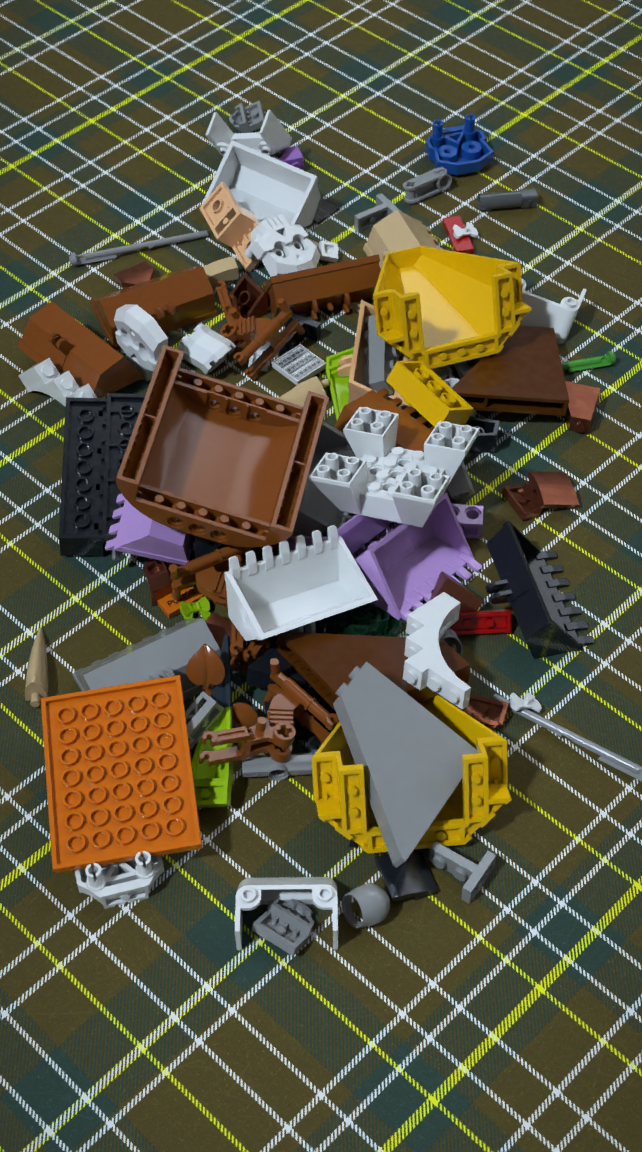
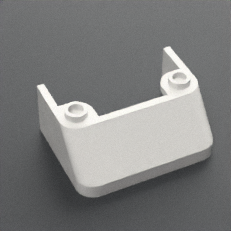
[205,110,292,156]
[520,279,586,344]
[235,877,338,950]

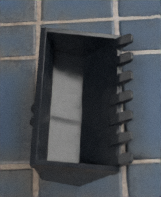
[485,521,595,659]

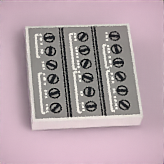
[272,344,326,385]

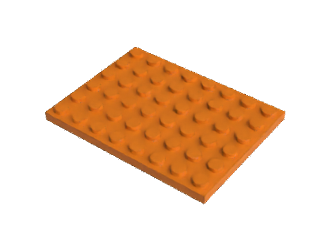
[41,675,202,874]

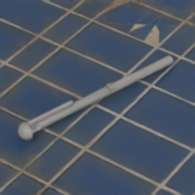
[69,230,208,266]
[492,693,642,781]

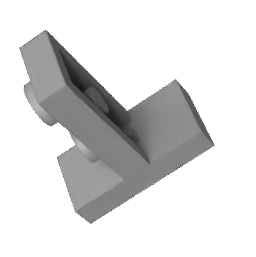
[354,193,400,233]
[429,841,496,904]

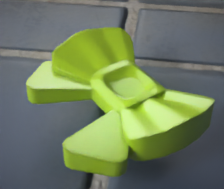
[180,596,211,621]

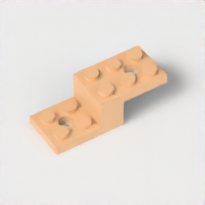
[199,182,260,272]

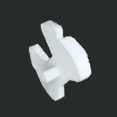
[452,222,478,239]
[509,692,542,713]

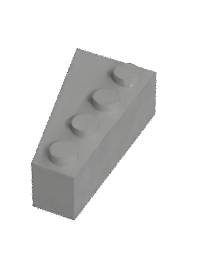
[363,315,401,395]

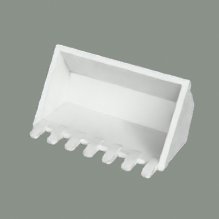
[202,140,321,228]
[224,525,378,641]

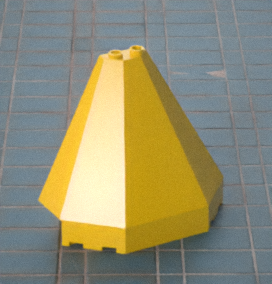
[373,246,532,369]
[311,695,512,854]

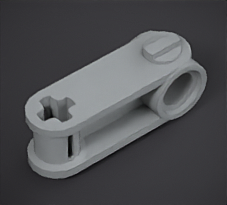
[403,167,452,204]

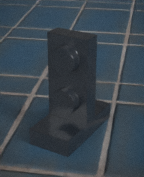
[279,313,321,357]

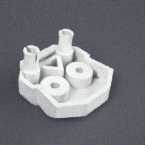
[244,213,320,277]
[114,304,168,381]
[74,851,164,909]

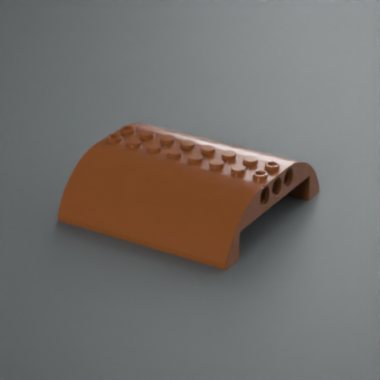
[115,345,329,547]

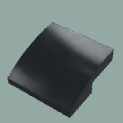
[375,850,438,903]

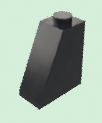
[246,643,315,693]

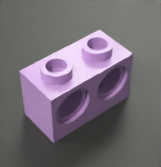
[452,504,484,539]

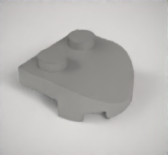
[229,100,265,133]
[252,899,314,956]

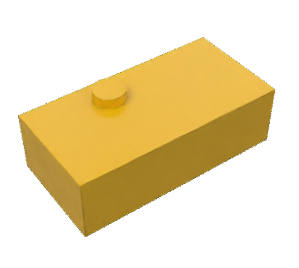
[386,361,474,427]

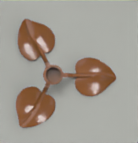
[186,644,259,728]

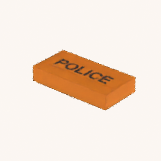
[157,585,204,619]

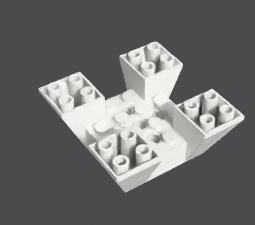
[309,407,480,528]

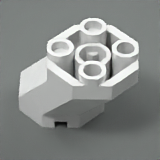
[176,323,236,375]

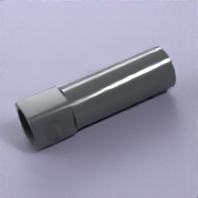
[477,188,538,211]

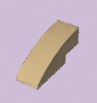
[203,256,239,290]

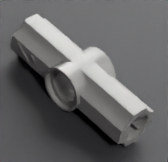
[242,750,313,781]

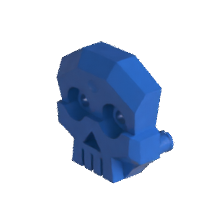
[425,114,494,175]

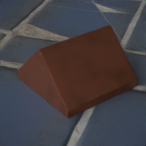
[229,273,268,319]
[430,571,483,612]

